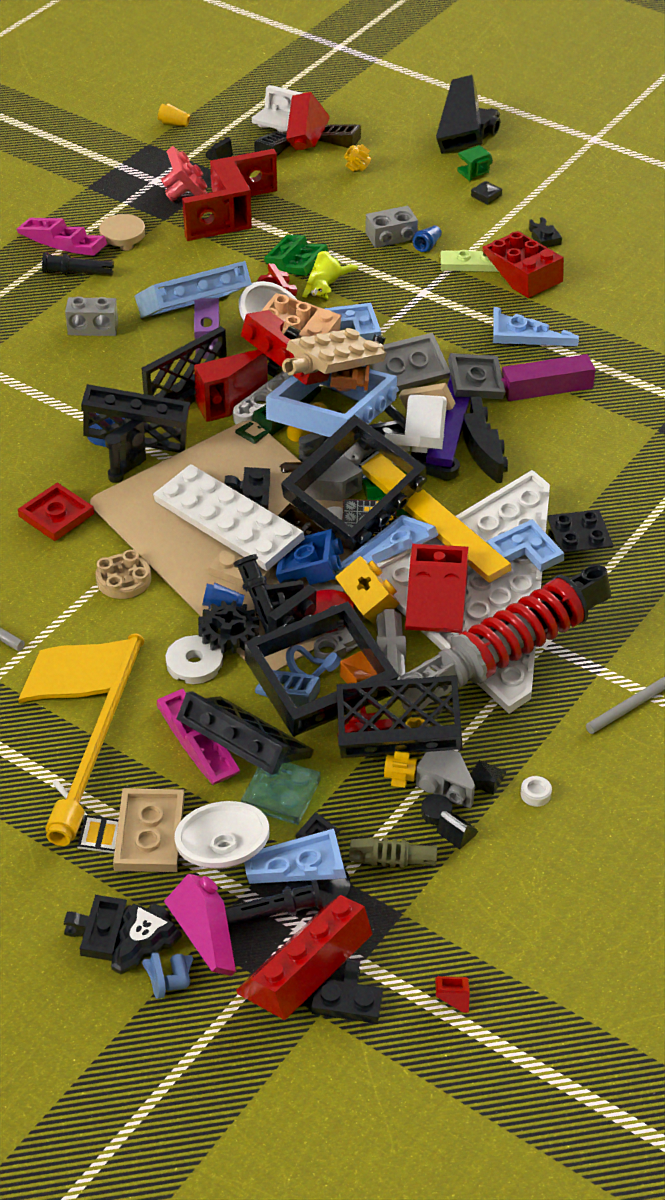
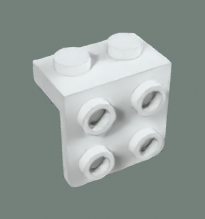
[252,85,301,133]
[385,395,447,453]

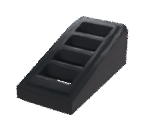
[254,131,291,156]

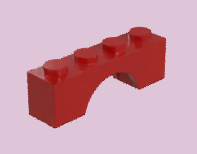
[241,310,330,385]

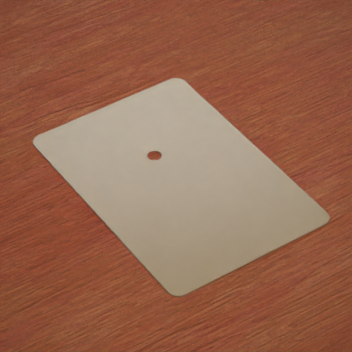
[90,421,367,671]

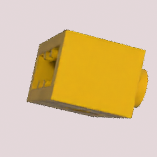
[335,556,400,625]

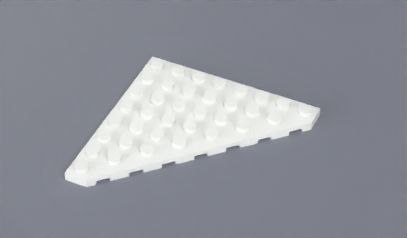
[376,470,550,713]

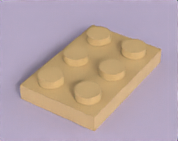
[113,788,185,872]

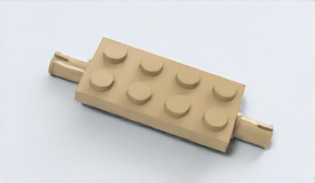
[282,328,387,375]

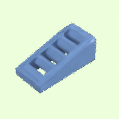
[255,670,320,707]

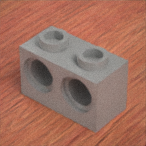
[365,206,418,248]
[65,297,118,336]

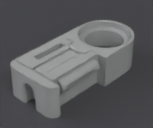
[314,626,359,659]

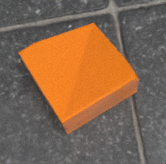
[340,651,377,684]

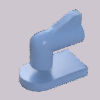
[142,953,193,999]

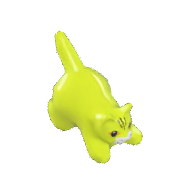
[302,251,359,300]

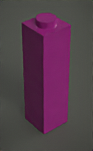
[501,354,596,402]

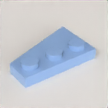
[244,829,346,884]

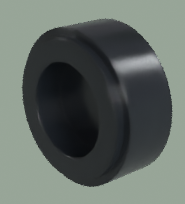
[421,794,452,825]

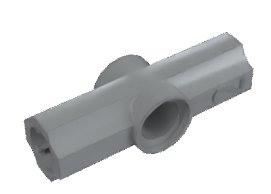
[376,609,406,676]

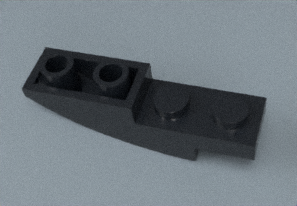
[462,397,508,483]

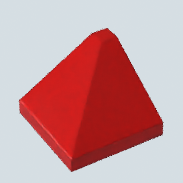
[435,976,470,1013]

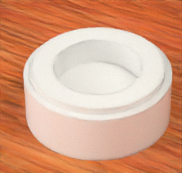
[521,776,552,807]

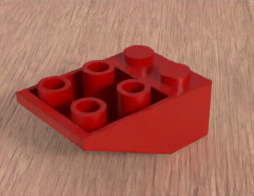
[482,231,564,298]
[194,349,268,422]
[405,544,469,633]

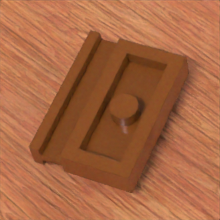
[330,365,370,392]

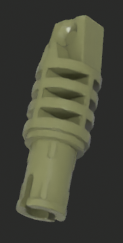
[349,838,437,868]

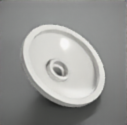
[239,281,297,321]
[175,801,270,869]

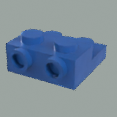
[276,529,344,585]

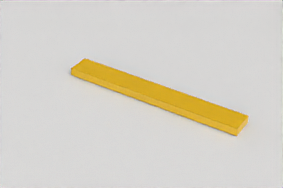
[361,455,512,583]

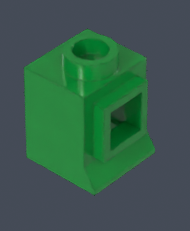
[457,145,493,181]

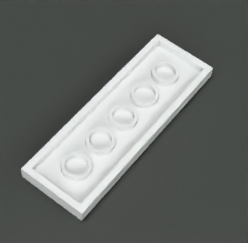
[153,464,305,571]

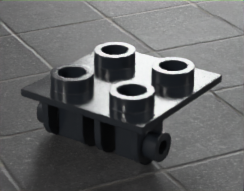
[547,509,614,553]

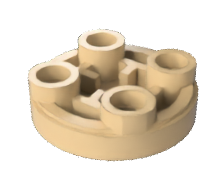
[99,214,145,251]
[96,550,151,599]

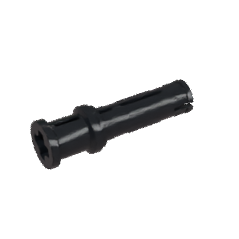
[42,252,114,276]
[233,554,275,634]
[225,880,323,928]

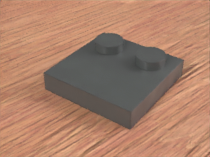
[448,353,505,399]

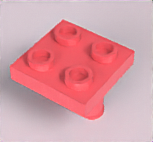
[161,146,207,202]

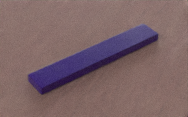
[426,375,471,467]

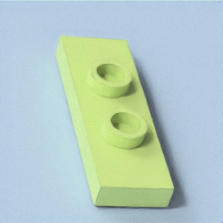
[441,250,499,272]

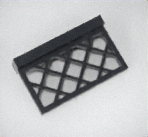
[141,326,227,404]
[81,384,190,453]
[337,675,463,758]
[176,691,314,775]

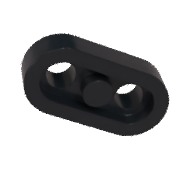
[410,450,460,481]

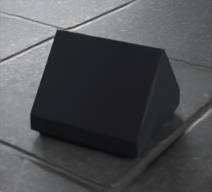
[205,138,234,160]
[437,811,478,849]

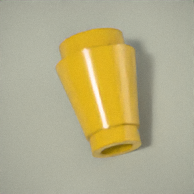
[158,103,190,127]

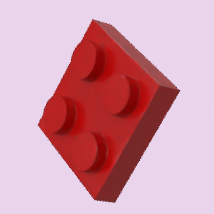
[18,482,94,541]

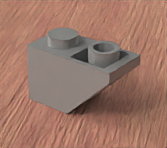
[304,455,363,501]
[416,750,475,809]

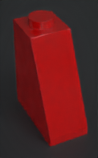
[286,92,330,150]

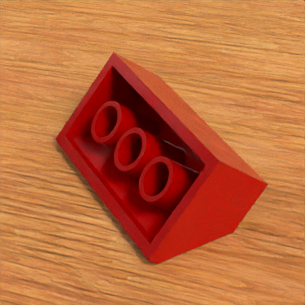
[236,895,373,1020]

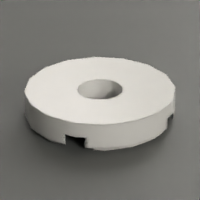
[165,635,223,684]

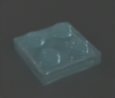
[241,763,320,825]

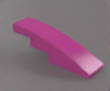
[17,218,107,255]
[157,689,240,785]

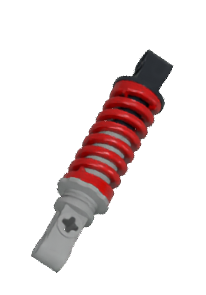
[397,565,611,711]

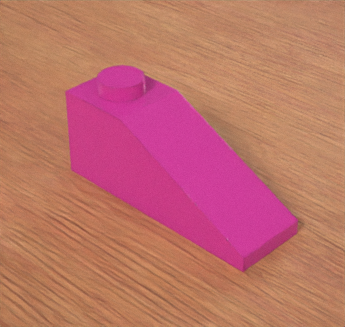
[164,873,236,976]

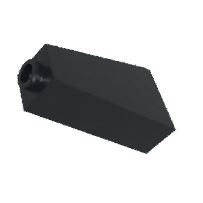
[436,75,483,154]

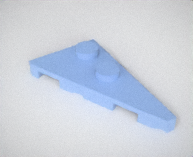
[493,307,579,346]
[336,515,438,576]

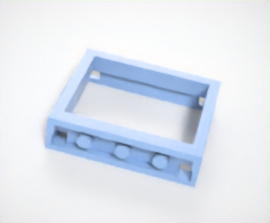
[134,261,252,318]
[266,369,399,437]

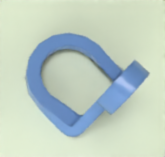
[286,645,341,677]

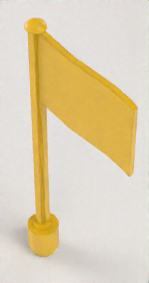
[18,633,145,846]

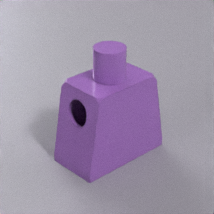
[194,298,220,359]

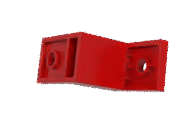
[182,149,277,241]

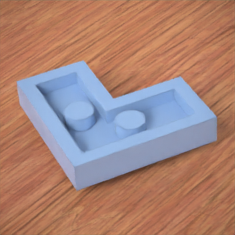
[324,303,381,341]
[486,519,564,572]

